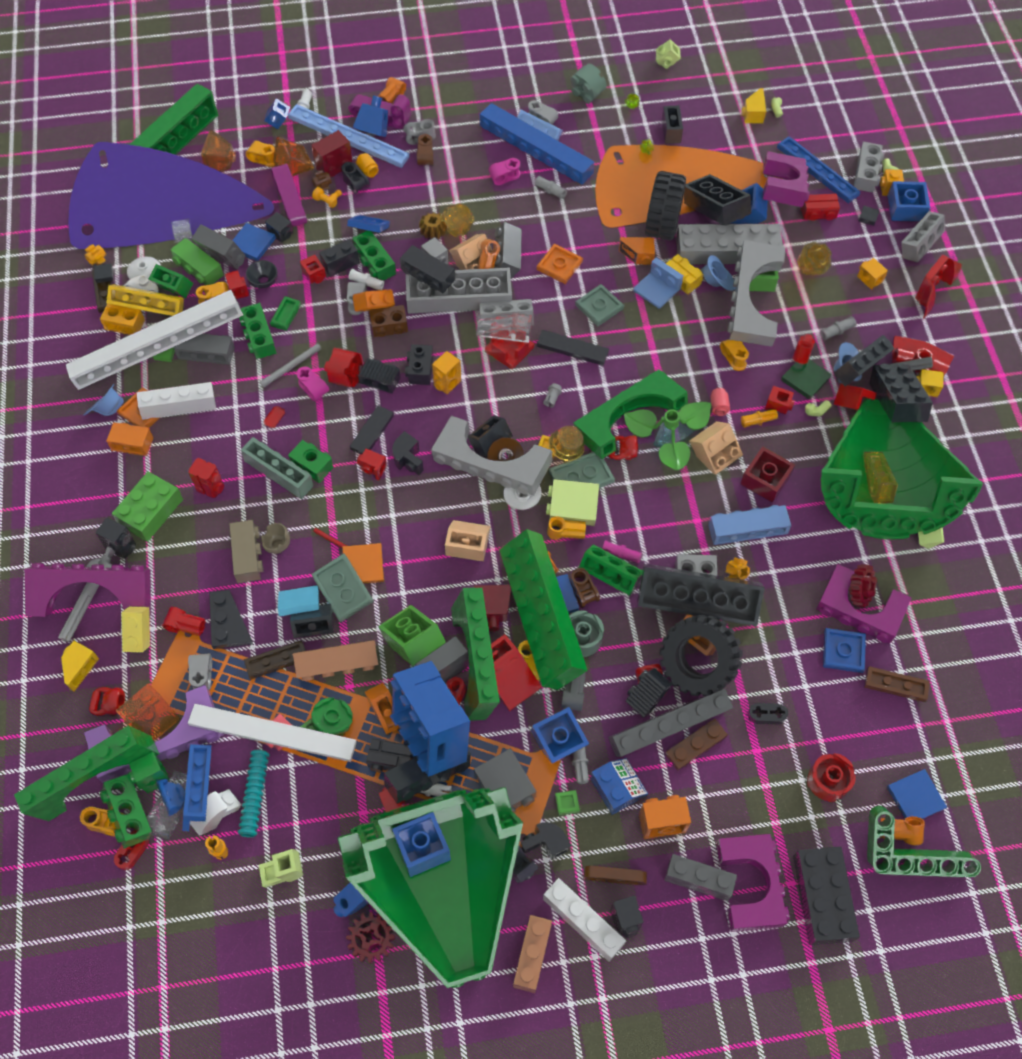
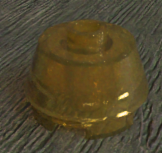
[440,203,474,237]
[797,241,832,276]
[549,426,585,463]

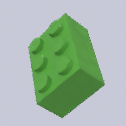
[112,471,183,542]
[378,605,446,666]

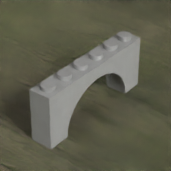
[727,240,786,347]
[431,416,553,496]

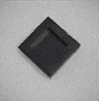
[858,206,880,226]
[94,263,114,283]

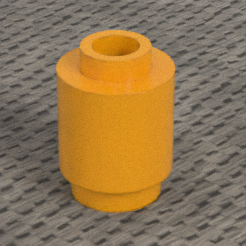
[356,153,379,178]

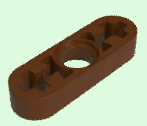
[583,866,647,886]

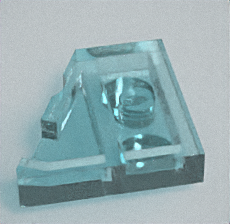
[653,412,696,448]

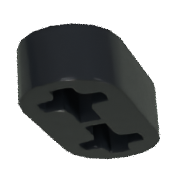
[747,703,788,725]

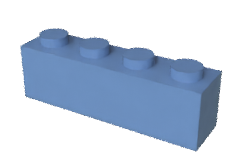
[708,505,791,545]

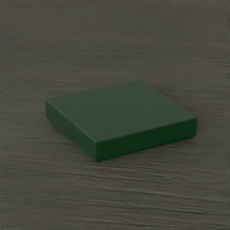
[781,359,832,400]

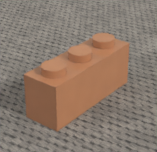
[513,915,552,993]

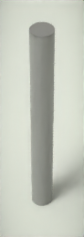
[260,343,321,388]

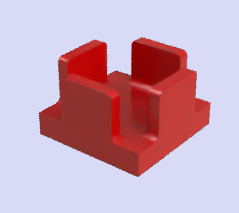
[485,322,535,370]

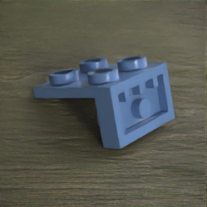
[633,257,683,309]

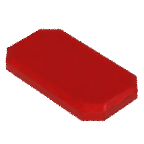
[263,406,285,428]

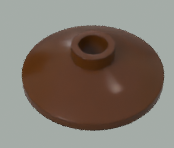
[487,437,524,461]

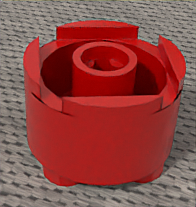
[324,348,363,388]
[807,753,856,802]

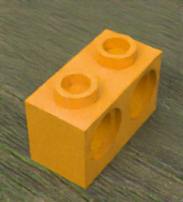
[100,303,145,335]
[432,351,462,394]

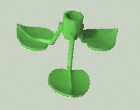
[624,402,711,471]

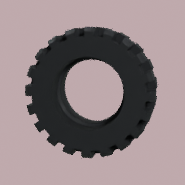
[645,171,686,240]
[659,615,743,696]

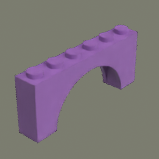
[84,685,224,783]

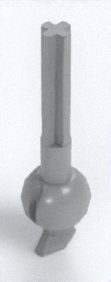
[58,547,115,642]

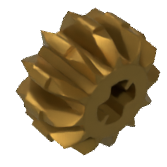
[419,212,448,239]

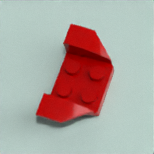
[915,254,962,319]

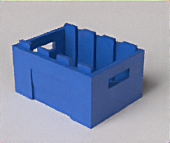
[390,661,470,777]

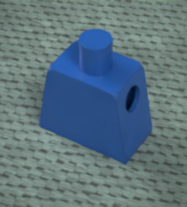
[353,95,388,137]
[334,883,369,917]

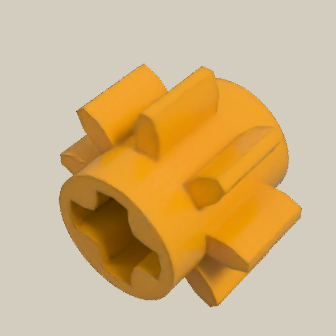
[84,244,106,265]
[725,557,750,580]

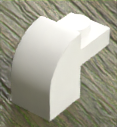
[190,789,241,836]

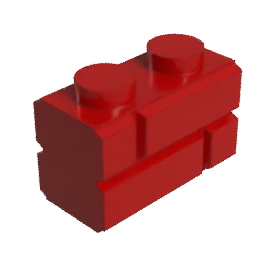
[801,194,840,221]
[188,458,224,498]

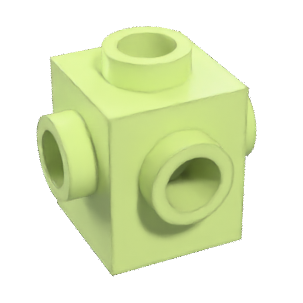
[656,39,681,69]

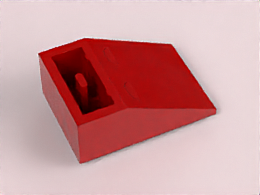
[491,634,542,711]

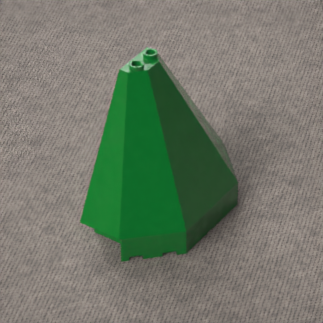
[337,787,523,988]

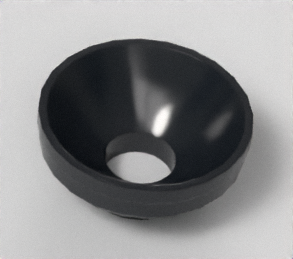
[246,260,278,289]

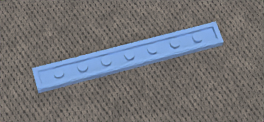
[288,104,409,168]

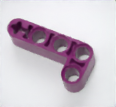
[348,94,411,129]
[271,164,307,227]

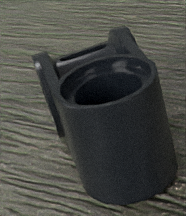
[342,162,370,194]

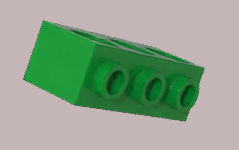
[352,230,396,281]
[239,303,277,359]
[578,544,642,596]
[100,774,152,848]

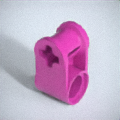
[488,158,521,185]
[296,367,329,402]

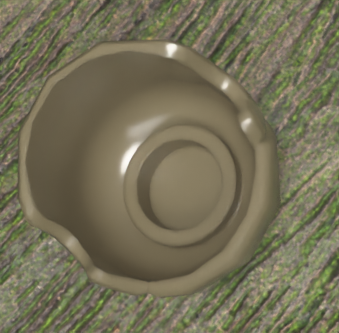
[261,523,290,554]

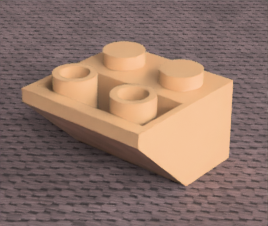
[449,234,492,270]
[689,421,743,475]
[445,520,491,561]

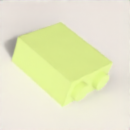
[546,479,599,526]

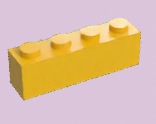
[106,284,184,316]

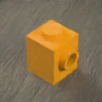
[880,169,904,196]

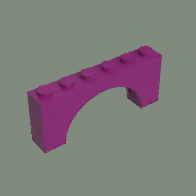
[24,563,151,617]

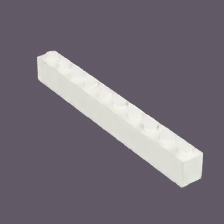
[66,290,243,390]

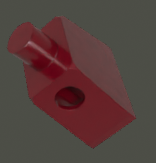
[474,585,511,631]

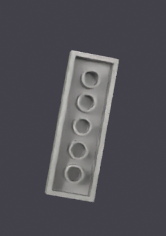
[676,224,783,264]
[406,268,512,313]

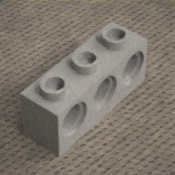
[854,142,884,193]
[901,211,945,262]
[479,299,534,329]

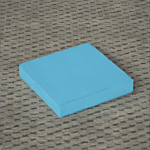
[278,585,319,616]

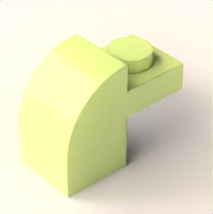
[259,849,303,888]

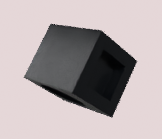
[265,212,294,243]

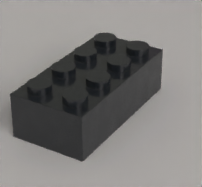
[684,174,751,226]
[869,363,933,423]
[793,847,860,945]

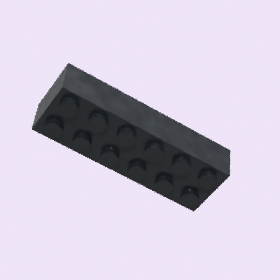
[637,563,765,626]

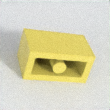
[121,607,150,652]

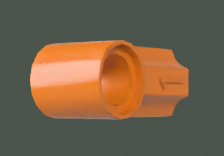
[378,77,406,103]
[478,239,500,269]
[880,816,925,845]

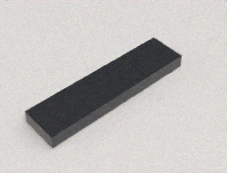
[537,330,609,366]

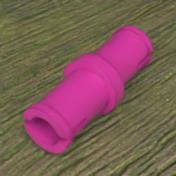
[602,541,642,564]

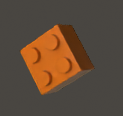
[639,795,691,839]

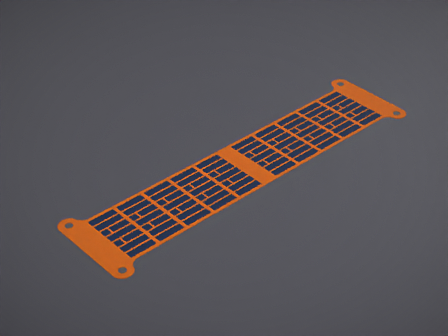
[139,631,561,846]

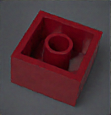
[311,130,353,178]
[740,446,795,503]

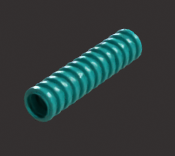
[238,750,270,837]

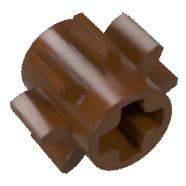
[311,170,332,191]

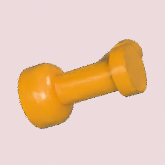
[312,187,342,208]

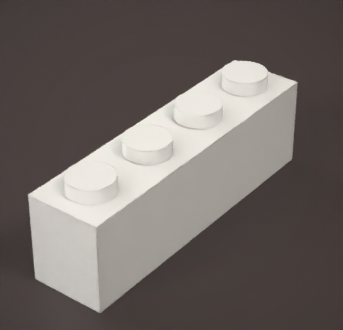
[137,382,216,420]
[543,878,626,962]

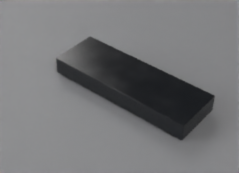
[350,405,394,454]

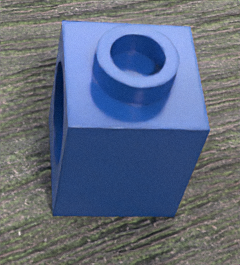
[264,99,290,129]

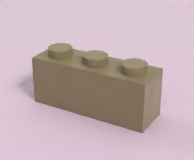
[230,520,264,583]

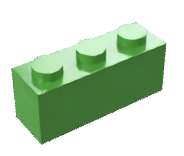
[170,238,224,285]

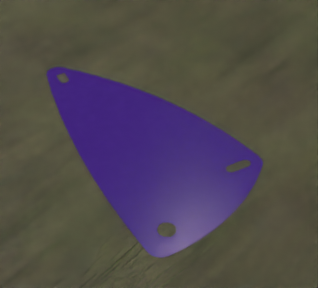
[69,142,274,249]

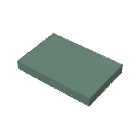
[548,452,615,488]
[311,553,374,622]

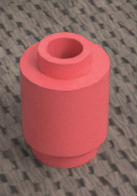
[710,388,730,416]

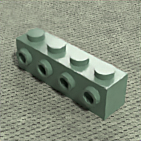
[241,437,313,499]

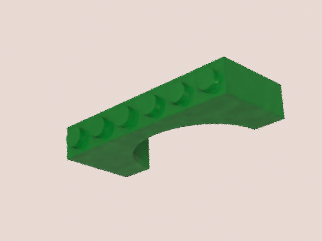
[573,369,688,459]
[451,588,500,721]
[14,725,159,821]

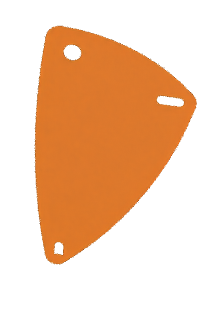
[595,145,784,228]

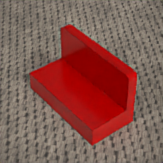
[833,384,877,410]

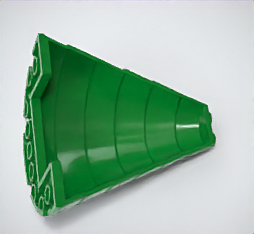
[820,399,983,539]

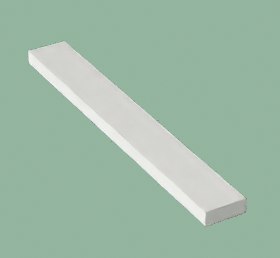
[188,704,357,762]

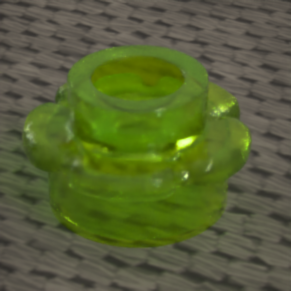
[625,94,640,109]
[640,139,654,155]

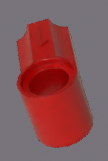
[792,334,815,364]
[162,607,206,636]

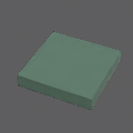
[575,284,624,326]

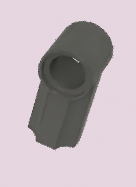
[561,672,586,711]

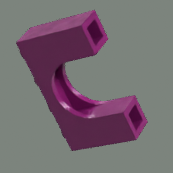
[763,151,810,207]
[816,564,912,644]
[716,834,789,932]

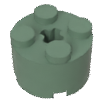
[570,64,607,104]
[569,611,604,657]

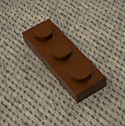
[864,666,930,702]
[665,719,728,771]

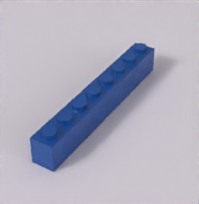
[480,103,595,185]

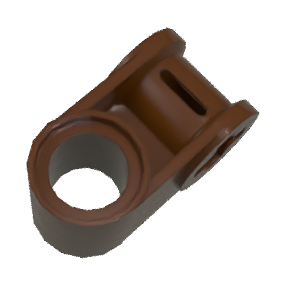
[417,134,434,166]
[570,568,600,608]

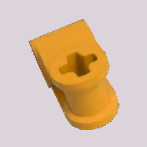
[245,140,279,167]
[196,282,229,304]
[720,339,749,371]
[80,807,125,837]

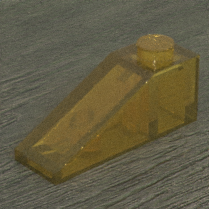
[863,452,898,504]

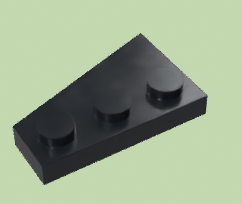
[209,590,254,649]

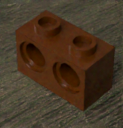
[369,305,408,337]

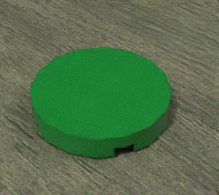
[311,698,353,736]

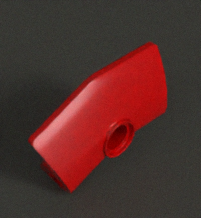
[892,336,954,377]

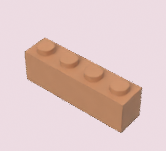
[293,640,378,681]

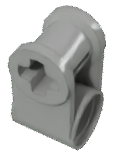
[528,100,558,125]
[404,119,436,145]
[347,282,367,315]
[188,653,212,690]

